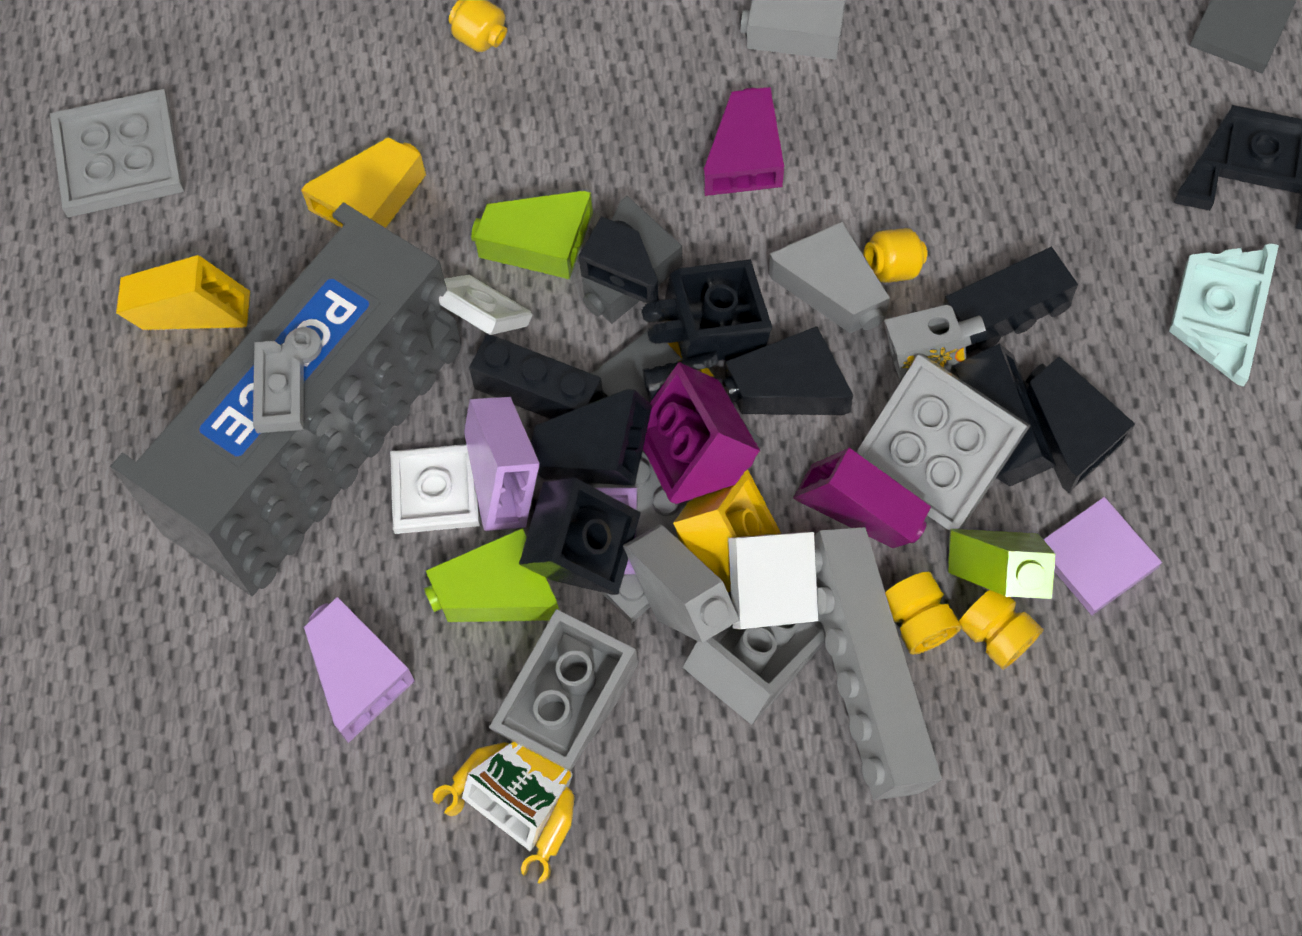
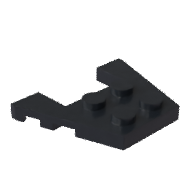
[1174,105,1302,230]

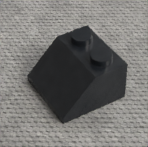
[519,478,641,595]

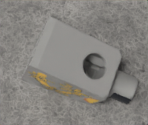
[884,305,988,382]

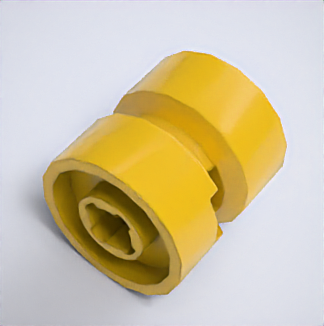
[885,572,962,655]
[959,590,1044,670]

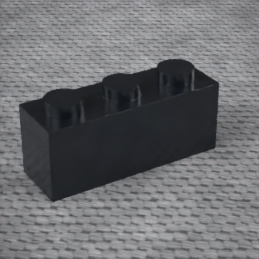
[943,246,1078,354]
[469,333,604,419]
[954,344,1056,486]

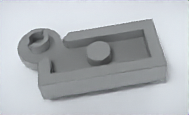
[253,327,322,433]

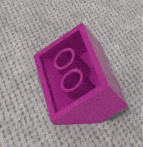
[643,362,760,504]

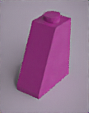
[704,87,784,196]
[793,448,931,548]

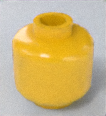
[448,0,507,52]
[863,228,927,283]

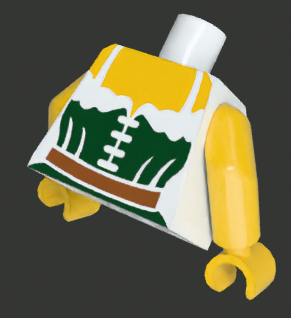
[433,742,574,884]

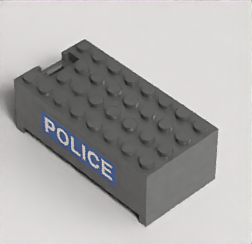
[110,202,461,597]

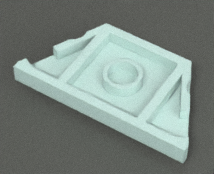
[1169,244,1279,387]

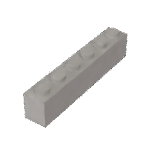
[814,527,942,801]

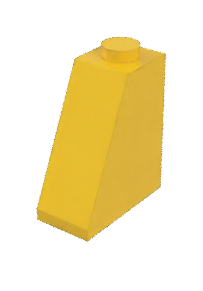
[301,137,426,228]
[116,255,250,330]

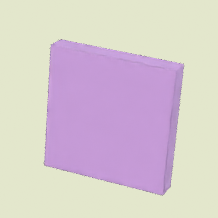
[1043,497,1162,615]

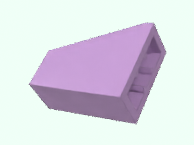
[464,397,540,531]
[304,597,414,743]

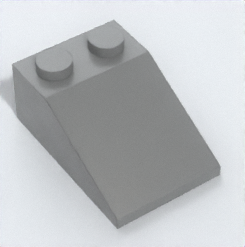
[489,609,639,771]
[683,613,826,725]

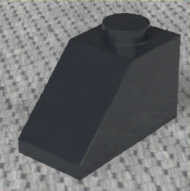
[579,216,659,304]

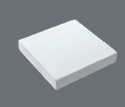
[439,275,533,335]
[390,444,480,534]
[728,532,818,629]

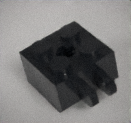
[641,259,772,361]

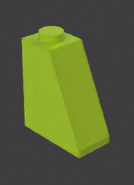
[471,191,593,279]
[423,528,559,622]
[948,529,1056,599]

